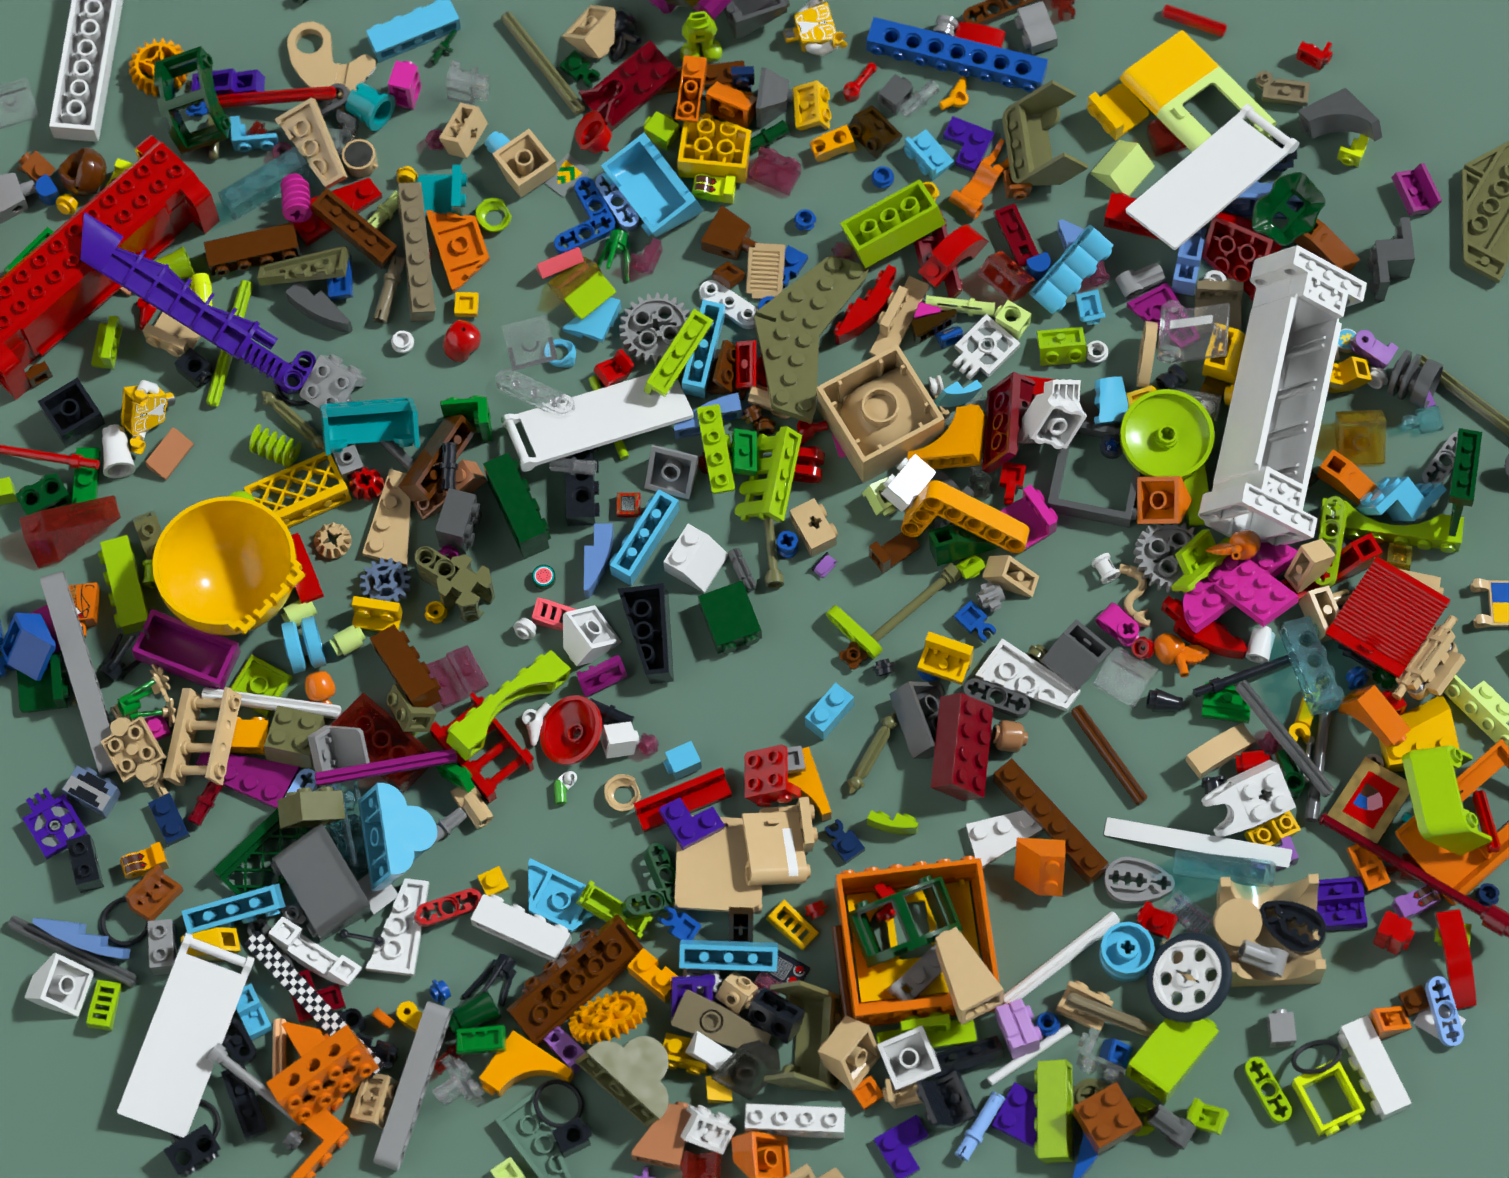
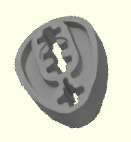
[1104,857,1175,904]

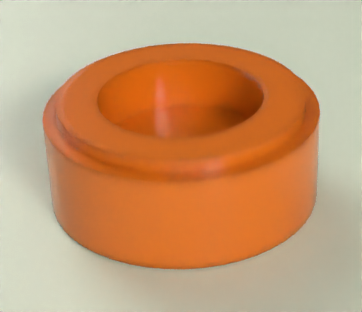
[371,1007,395,1029]

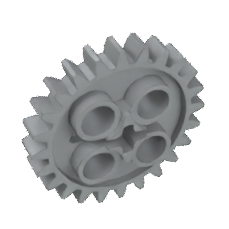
[619,293,690,366]
[1133,522,1196,594]

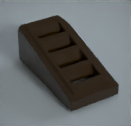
[911,309,957,344]

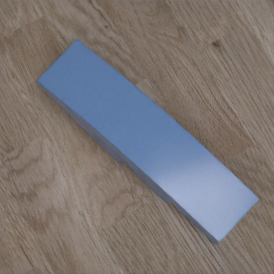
[32,918,130,959]

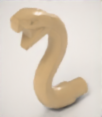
[1119,564,1150,627]

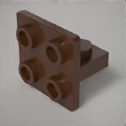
[706,340,747,400]

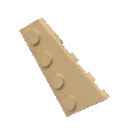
[362,469,411,568]

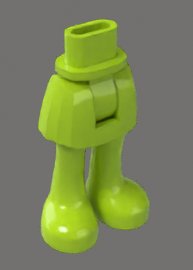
[680,11,722,62]

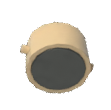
[341,139,378,178]

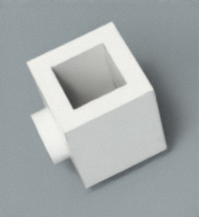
[600,722,639,758]

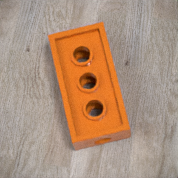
[266,1025,379,1126]

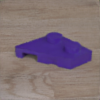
[992,1082,1036,1148]

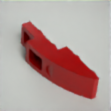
[834,264,897,345]
[1161,596,1248,659]

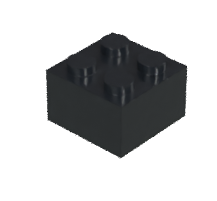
[37,378,105,447]

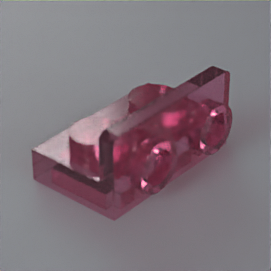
[748,147,801,196]

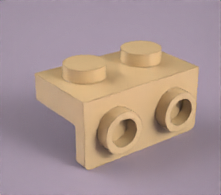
[1056,981,1114,1033]

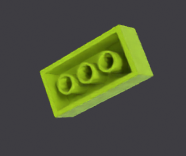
[840,179,946,268]

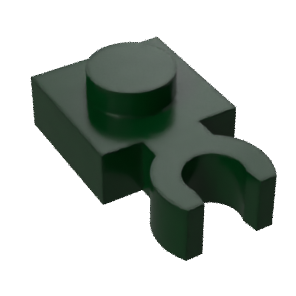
[560,50,601,88]

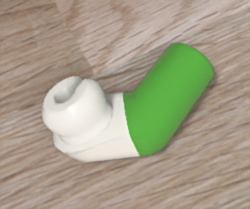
[554,771,577,805]

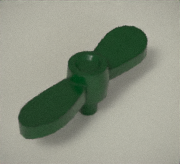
[431,30,457,65]

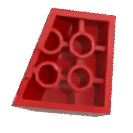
[1201,210,1282,301]

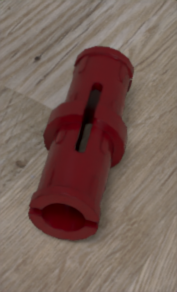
[187,780,224,826]

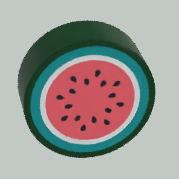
[532,565,556,589]

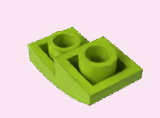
[867,810,919,835]

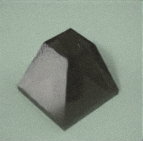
[711,1040,781,1100]

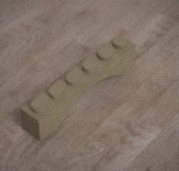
[397,182,436,322]

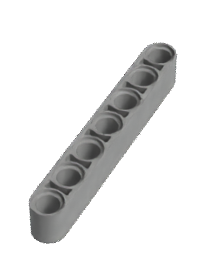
[374,1001,452,1171]

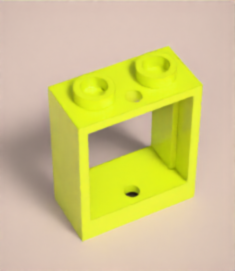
[1291,1060,1365,1137]

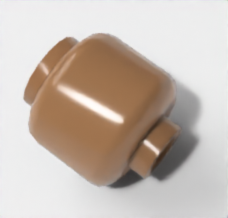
[991,720,1028,753]

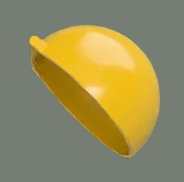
[152,496,305,636]

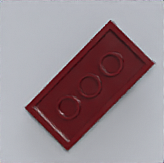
[579,40,679,131]
[982,372,1036,474]

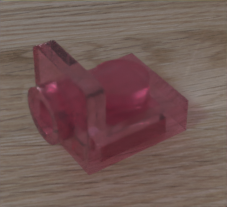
[630,238,663,274]

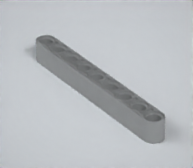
[40,571,116,775]

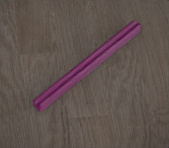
[315,749,458,786]

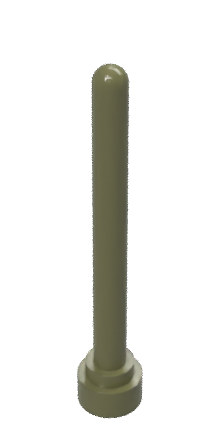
[761,495,784,589]
[871,563,962,642]

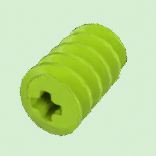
[249,424,301,468]

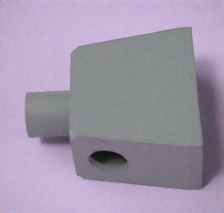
[0,173,37,224]

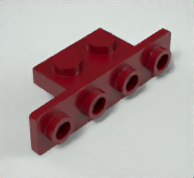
[914,210,963,299]

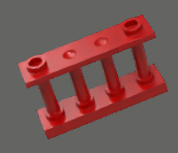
[430,692,534,804]

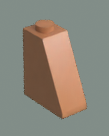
[631,1101,692,1170]

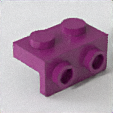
[1391,163,1442,216]

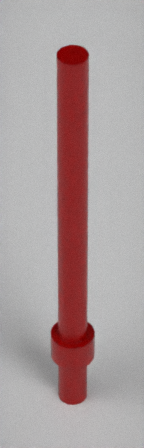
[0,445,100,469]

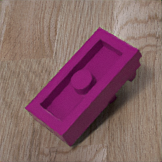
[576,655,628,697]

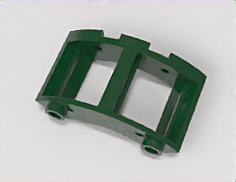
[154,46,231,154]
[846,875,963,968]

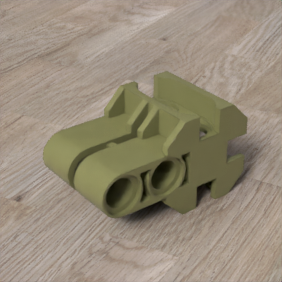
[415,546,495,622]

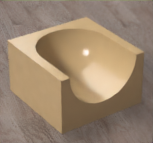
[816,344,945,483]

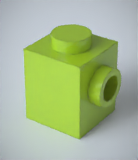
[643,111,680,151]

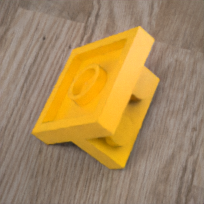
[917,631,974,685]

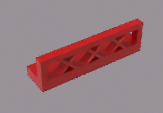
[633,767,732,833]

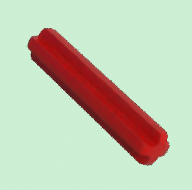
[1162,4,1227,37]
[1472,790,1501,853]

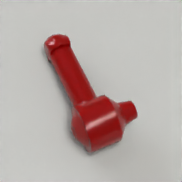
[843,62,877,102]

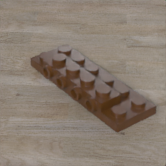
[506,914,643,1046]

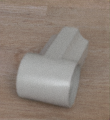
[1115,262,1165,300]
[1237,940,1289,978]

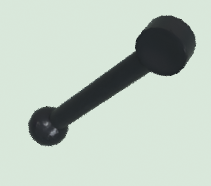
[339,929,385,946]

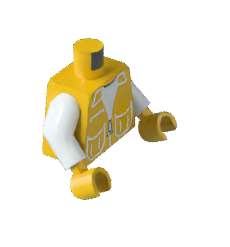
[783,0,847,57]
[121,380,175,454]

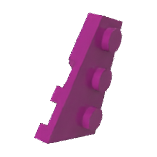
[1126,282,1202,352]

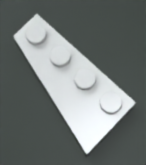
[975,639,1081,712]

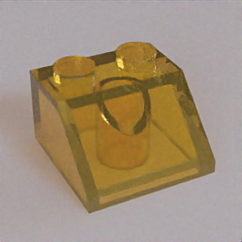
[1335,410,1386,465]

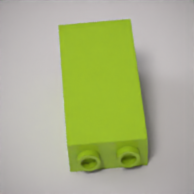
[1125,1001,1219,1104]

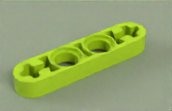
[1315,496,1348,587]

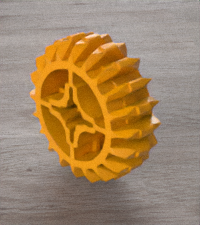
[129,38,189,98]

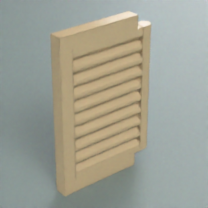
[746,243,785,299]

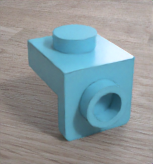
[1075,289,1106,325]

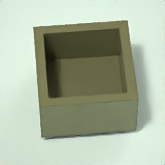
[264,705,325,769]
[277,787,345,828]

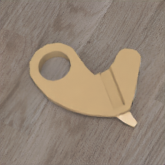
[287,22,376,116]

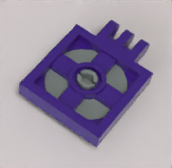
[23,787,88,859]

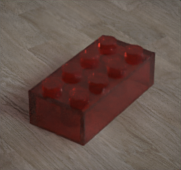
[331,693,431,795]

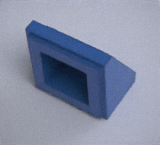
[935,326,963,349]
[1098,1038,1133,1070]

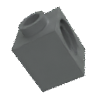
[878,74,913,115]

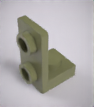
[133,510,162,560]
[387,684,437,732]

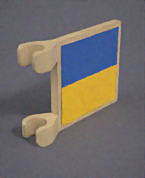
[1470,578,1509,628]

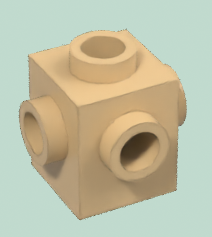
[715,971,759,1014]

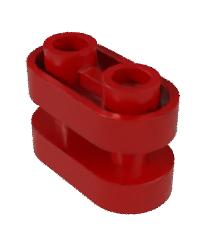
[793,446,825,483]

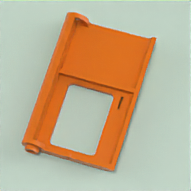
[1396,739,1509,906]

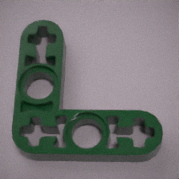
[621,843,676,920]

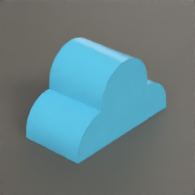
[358,783,437,891]

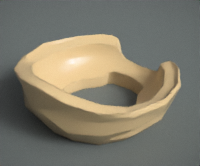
[604,774,641,812]

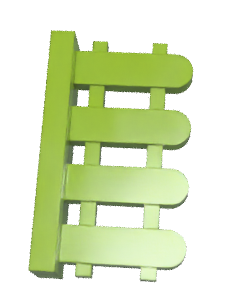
[735,426,802,522]

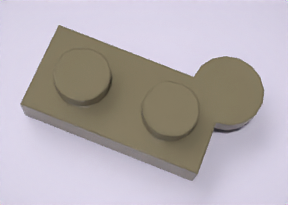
[1255,71,1310,107]

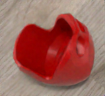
[443,319,481,362]

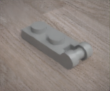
[887,944,942,1001]

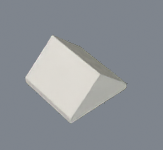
[877,1026,941,1090]

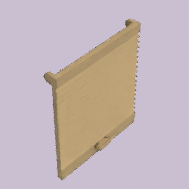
[674,815,762,914]

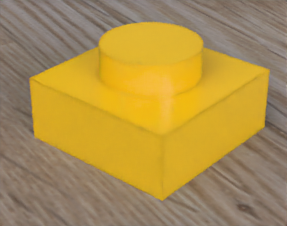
[454,292,479,317]
[477,866,510,896]

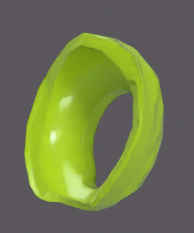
[476,198,512,232]

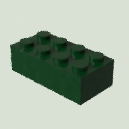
[483,452,551,559]

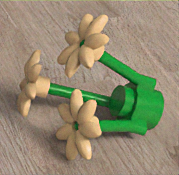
[117,664,176,727]

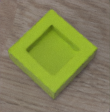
[955,555,986,579]

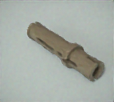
[373,255,406,324]

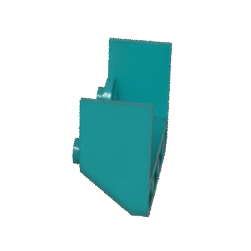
[320,397,420,455]

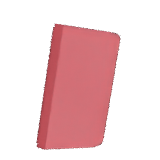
[536,247,584,279]

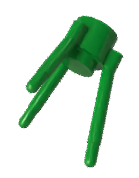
[594,230,631,282]

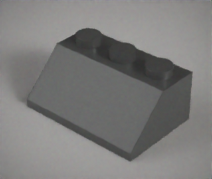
[889,681,945,759]

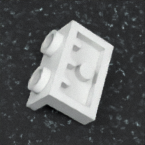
[681,1105,736,1154]

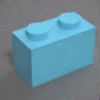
[805,682,854,741]

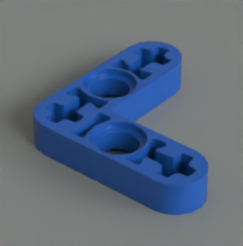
[554,177,616,255]

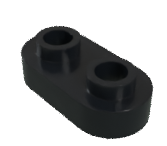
[223,1018,256,1064]

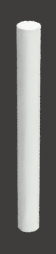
[987,1024,1072,1086]

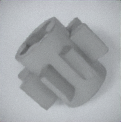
[976,581,1005,612]

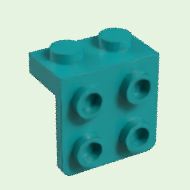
[418,165,467,218]

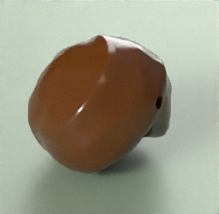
[58,148,107,196]

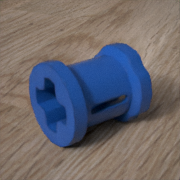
[777,531,798,559]

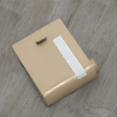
[741,812,811,886]

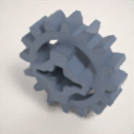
[360,558,411,603]

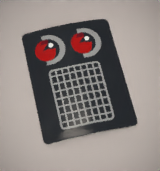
[758,950,811,984]

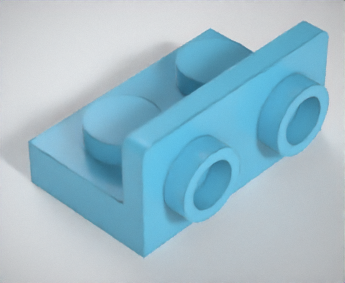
[904,129,954,180]

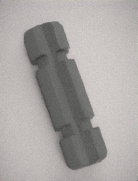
[728,548,756,592]

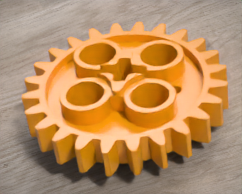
[568,990,648,1045]

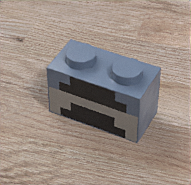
[62,766,121,818]

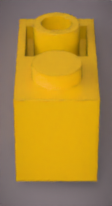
[180,928,241,961]

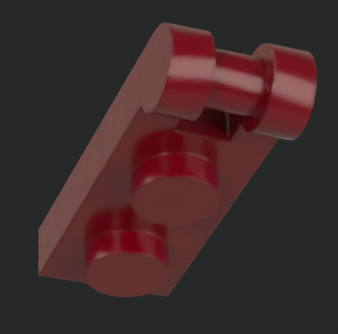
[994,203,1039,268]

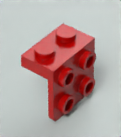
[744,745,801,807]

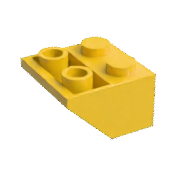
[1202,323,1245,384]

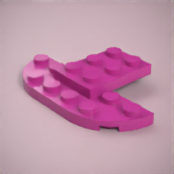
[1183,542,1299,633]

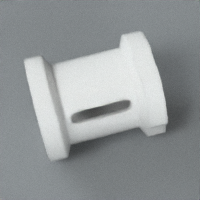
[1091,553,1121,584]

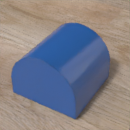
[35,174,60,205]
[1025,252,1051,281]

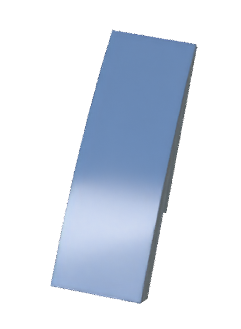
[1171,227,1207,296]
[674,393,742,439]
[584,523,614,598]

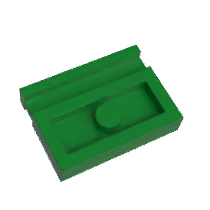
[1201,682,1251,724]

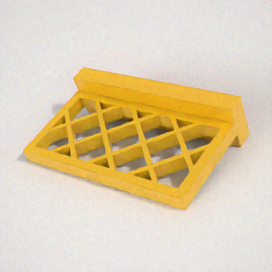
[243,452,352,528]

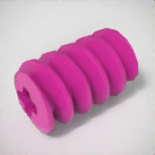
[280,173,312,223]

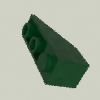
[928,525,1000,566]

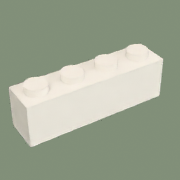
[471,894,572,961]
[1337,1015,1412,1120]

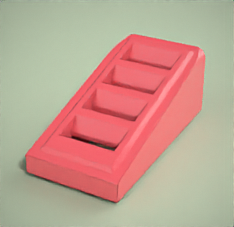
[532,597,577,631]

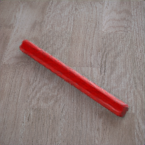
[217,86,336,108]

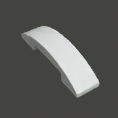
[268,916,362,986]

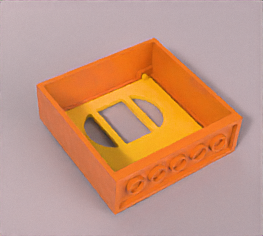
[834,856,1000,1026]

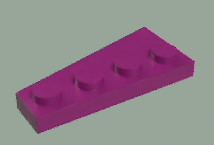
[195,753,300,809]

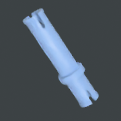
[955,1091,1005,1162]

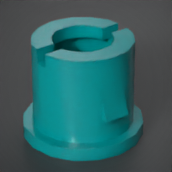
[346,82,395,131]

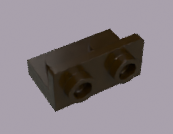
[848,105,903,159]

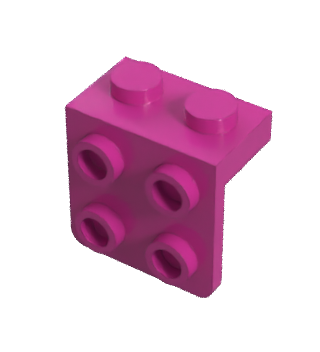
[1001,485,1058,551]

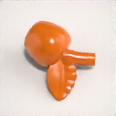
[1206,529,1261,560]
[1153,633,1210,678]
[305,670,336,704]

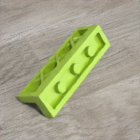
[644,309,714,397]

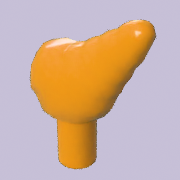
[939,76,969,110]

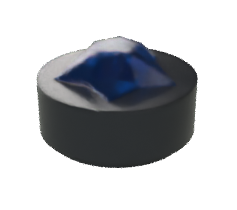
[1100,434,1123,459]

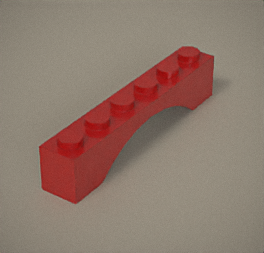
[1254,533,1383,624]

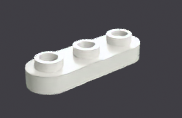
[700,280,758,329]

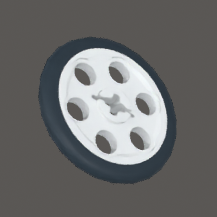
[1146,932,1232,1023]

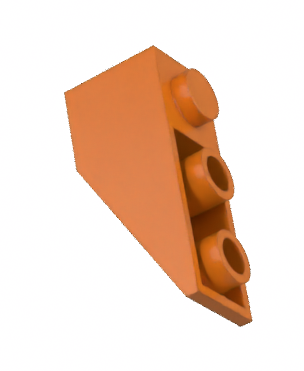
[675,55,707,122]
[1317,449,1377,516]

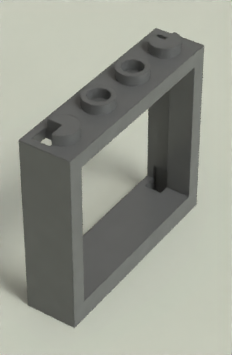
[1047,422,1145,528]

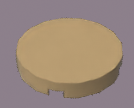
[1213,898,1262,947]

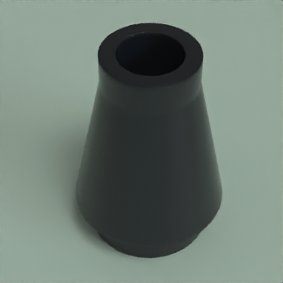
[1146,688,1183,712]

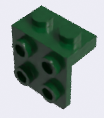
[17,654,70,713]

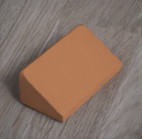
[146,427,194,480]

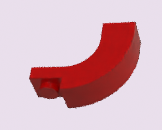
[918,225,989,288]

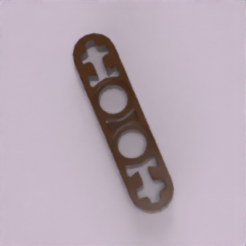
[963,0,1042,25]

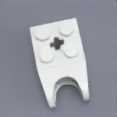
[1201,760,1296,837]

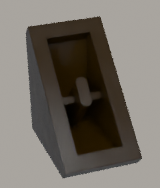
[728,907,754,942]

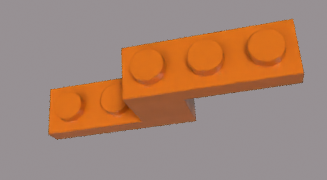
[291,1069,361,1178]

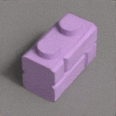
[995,999,1043,1059]

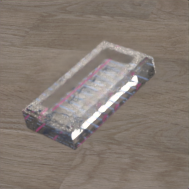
[1163,889,1213,934]

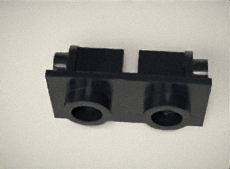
[356,1032,398,1069]

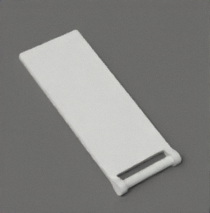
[1126,104,1299,250]
[501,373,694,472]
[117,933,255,1137]

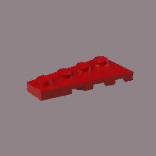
[281,178,383,246]

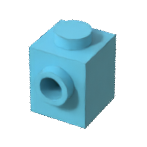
[663,741,702,780]

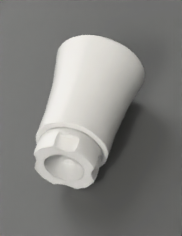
[102,424,136,478]

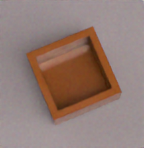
[1072,1082,1142,1155]

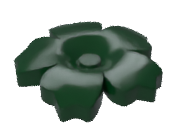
[1372,666,1398,690]

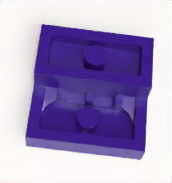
[1317,876,1368,931]

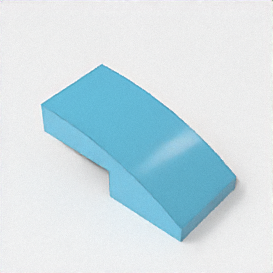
[934,380,983,407]
[236,983,273,1040]

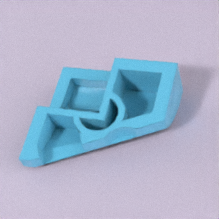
[563,297,621,343]
[1094,377,1129,425]

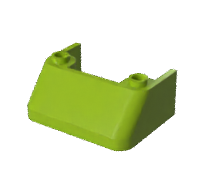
[1402,745,1492,856]

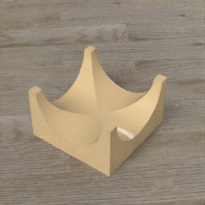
[1216,874,1326,987]

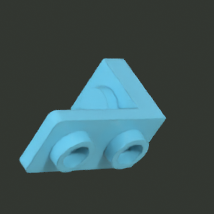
[230,116,279,152]

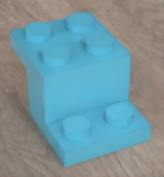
[1355,476,1447,521]

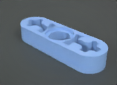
[596,173,639,231]
[1425,976,1464,1047]

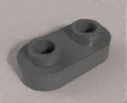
[316,83,350,117]

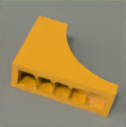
[907,404,986,469]
[788,747,831,822]
[479,1030,575,1097]

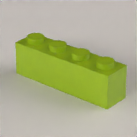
[98,535,149,635]
[1034,1059,1073,1163]

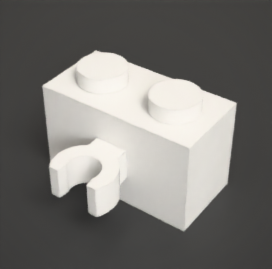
[881,454,936,512]

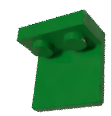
[440,395,492,441]

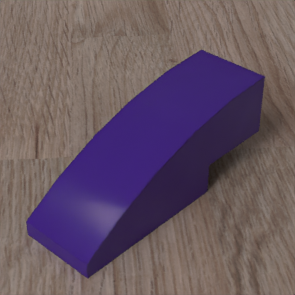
[191,68,265,95]

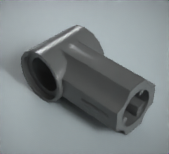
[1146,1104,1197,1150]

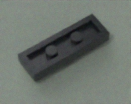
[933,1035,1005,1078]
[221,1063,269,1141]

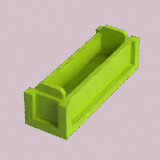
[575,880,652,940]

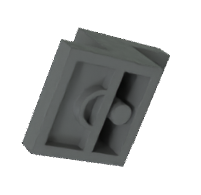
[1367,217,1415,301]

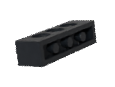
[565,447,600,526]

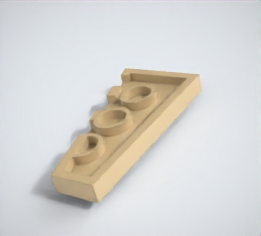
[275,98,348,188]

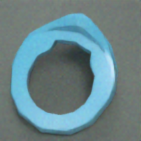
[544,339,576,367]

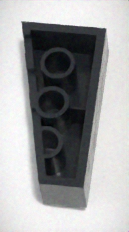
[618,583,674,684]

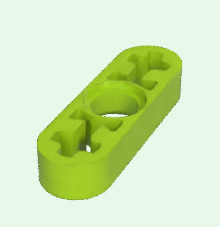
[825,605,883,659]
[1244,1057,1292,1124]

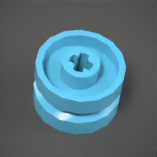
[281,616,326,674]
[1099,922,1155,982]

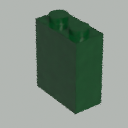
[698,581,762,654]

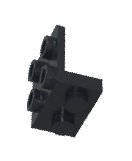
[916,1071,978,1128]

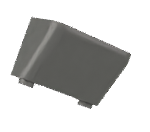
[723,0,790,39]
[270,824,371,942]

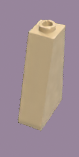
[935,927,1004,1025]

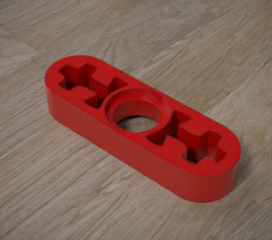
[414,888,482,927]

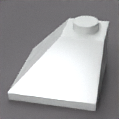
[563,605,622,666]
[24,953,95,1017]

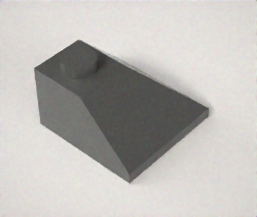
[756,68,793,129]

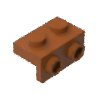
[126,864,183,921]

